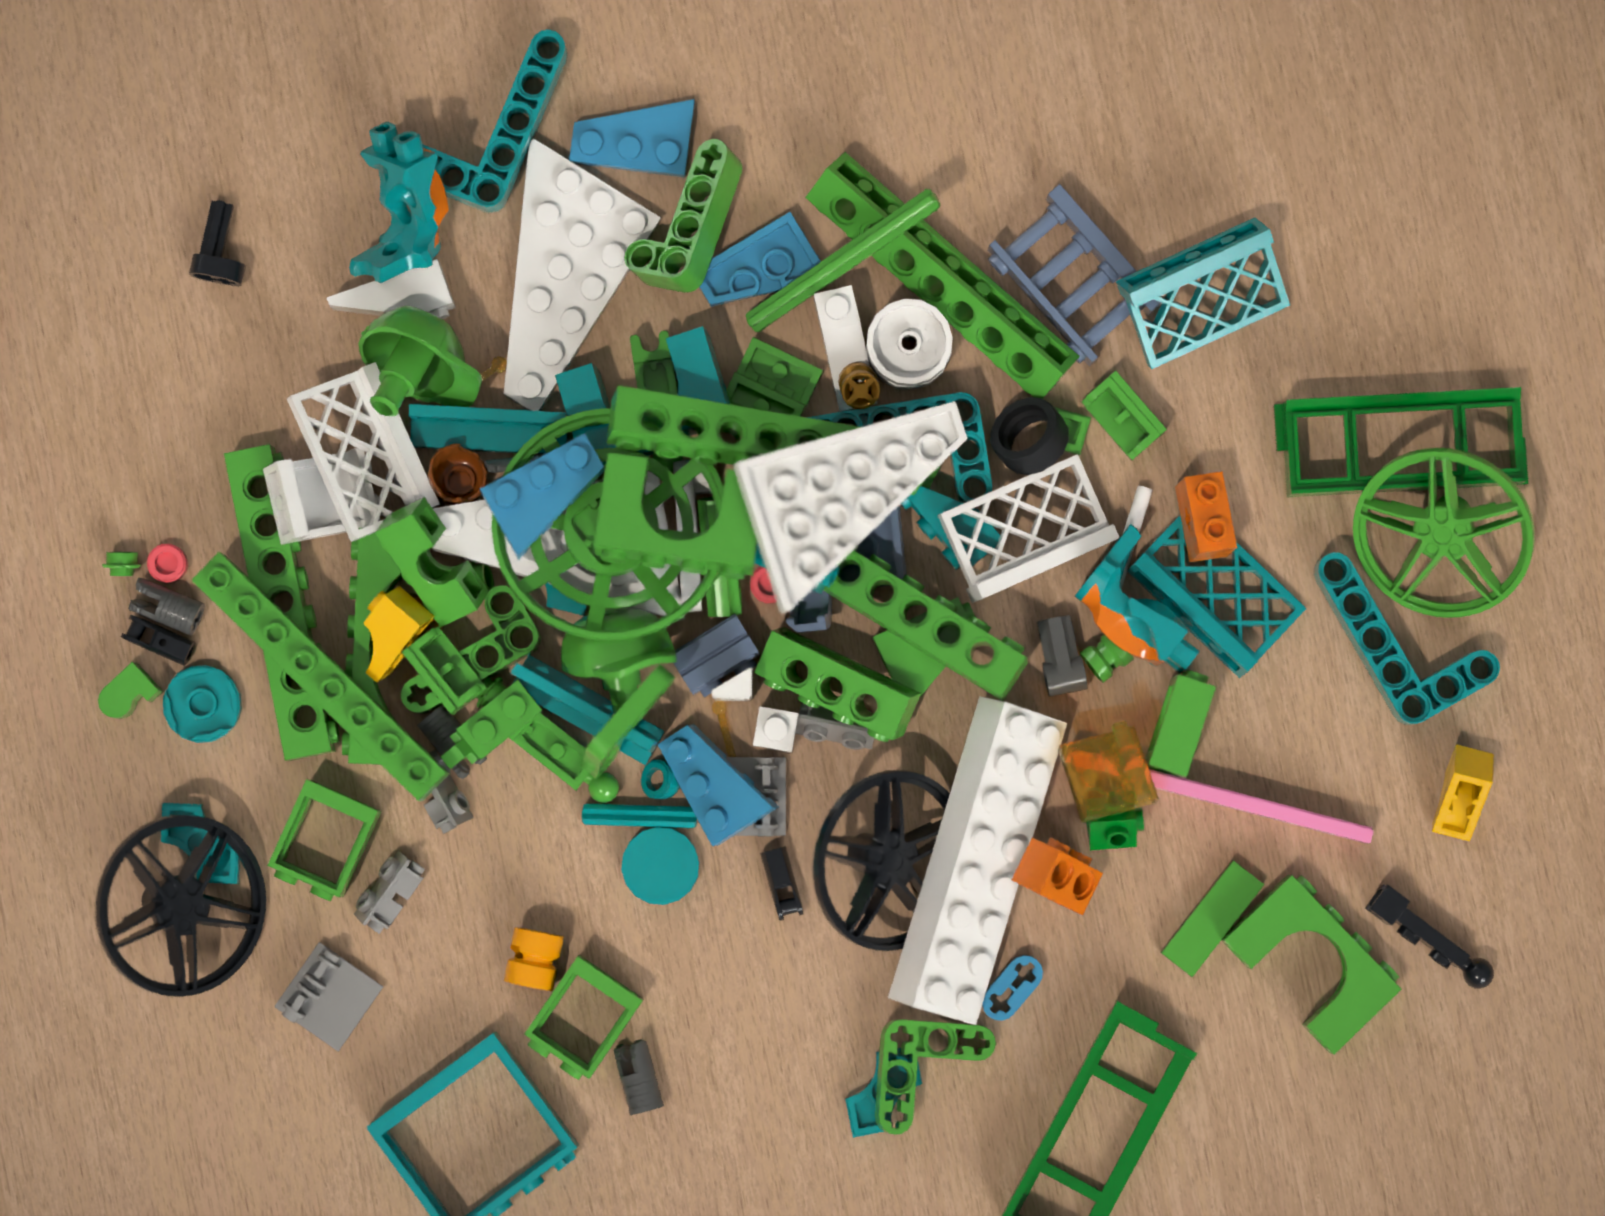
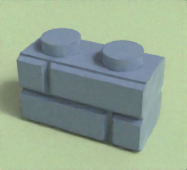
[673,614,760,698]

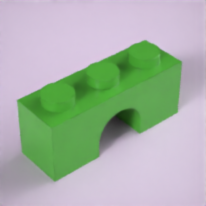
[375,497,488,628]

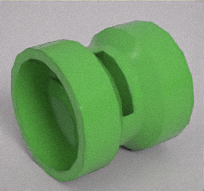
[1080,634,1134,683]

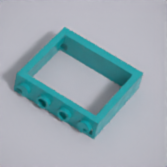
[366,1031,579,1216]

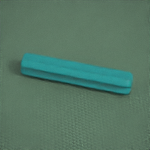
[582,804,697,828]

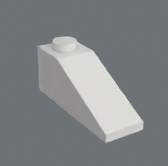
[327,259,456,319]
[814,285,878,412]

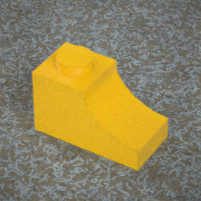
[363,586,435,683]
[1432,744,1494,841]

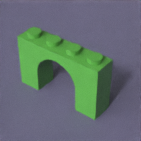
[594,453,758,579]
[1221,875,1402,1055]

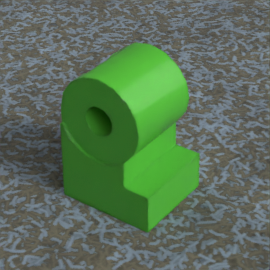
[98,662,164,719]

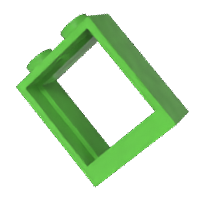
[1143,670,1216,778]
[267,779,382,901]
[524,955,644,1080]

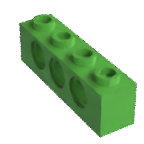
[754,627,921,742]

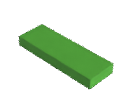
[1160,860,1264,977]

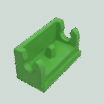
[1081,371,1167,461]
[402,626,488,715]

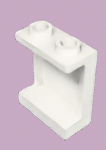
[263,448,380,545]

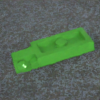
[440,680,542,769]

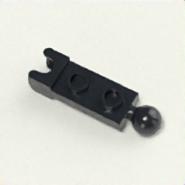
[1365,884,1494,989]

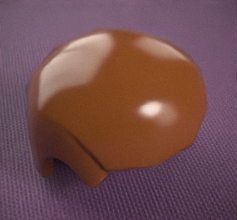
[428,443,488,505]

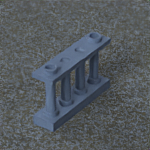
[988,184,1161,367]

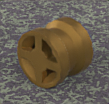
[838,362,880,409]

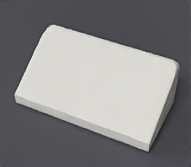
[712,667,753,701]

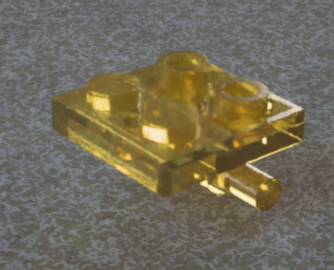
[1058,721,1159,823]

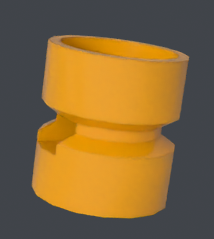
[504,927,564,991]

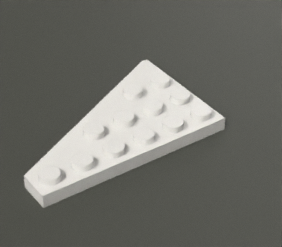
[504,138,661,411]

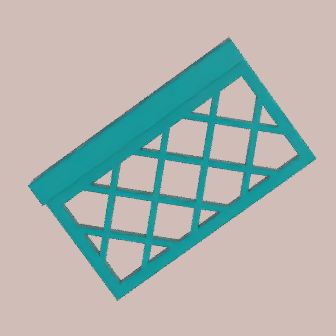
[1116,217,1290,369]
[1127,515,1307,678]
[511,655,665,765]

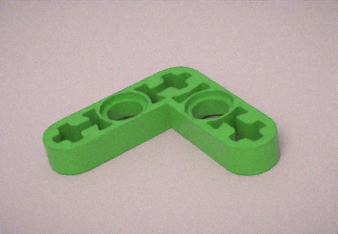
[581,665,676,779]
[875,1019,996,1135]

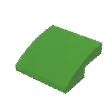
[726,337,824,417]

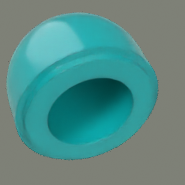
[641,760,680,800]

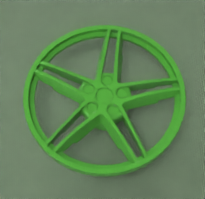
[1353,448,1535,618]

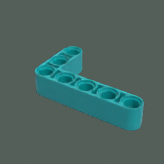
[422,29,567,213]
[806,392,992,506]
[1314,552,1500,725]

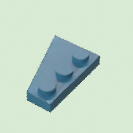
[569,99,695,178]
[699,212,821,307]
[480,434,604,560]
[657,724,779,847]

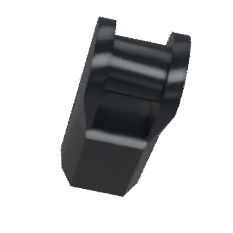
[121,615,195,666]
[760,846,804,921]

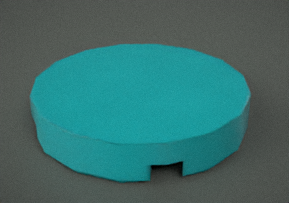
[163,665,242,743]
[621,827,700,905]

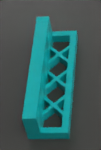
[409,404,568,455]

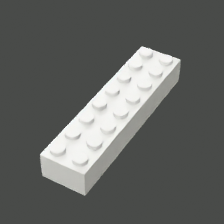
[888,696,1067,1025]

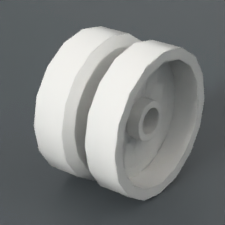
[866,299,953,390]

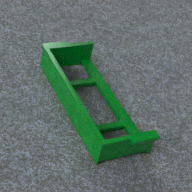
[1273,387,1528,497]
[1001,1001,1198,1216]

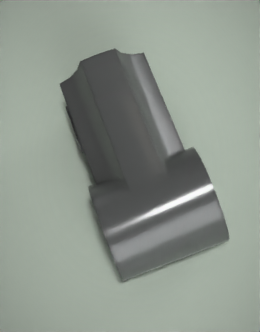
[1037,615,1088,697]

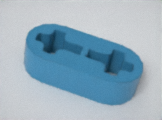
[982,955,1043,1021]

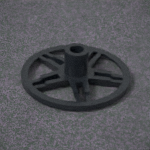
[813,770,950,951]
[95,814,266,997]

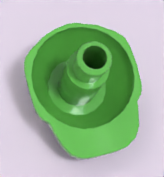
[358,305,482,417]
[561,607,677,717]

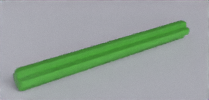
[746,189,941,332]

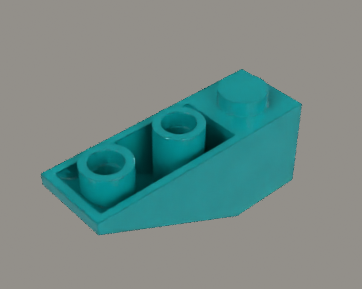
[900,486,1000,570]

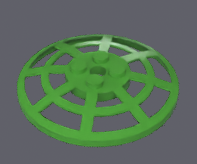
[491,408,724,641]

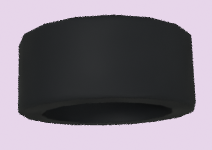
[990,397,1069,475]

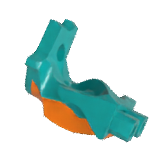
[349,122,449,283]
[1074,524,1200,674]

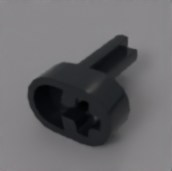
[189,200,246,286]

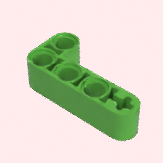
[624,139,742,293]
[401,585,541,714]

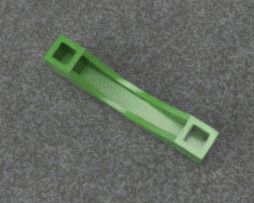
[342,528,403,765]

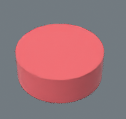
[147,544,188,583]
[750,567,777,604]

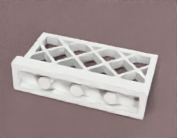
[287,362,439,542]
[938,454,1120,603]

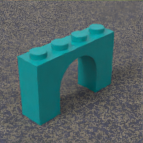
[555,326,731,470]

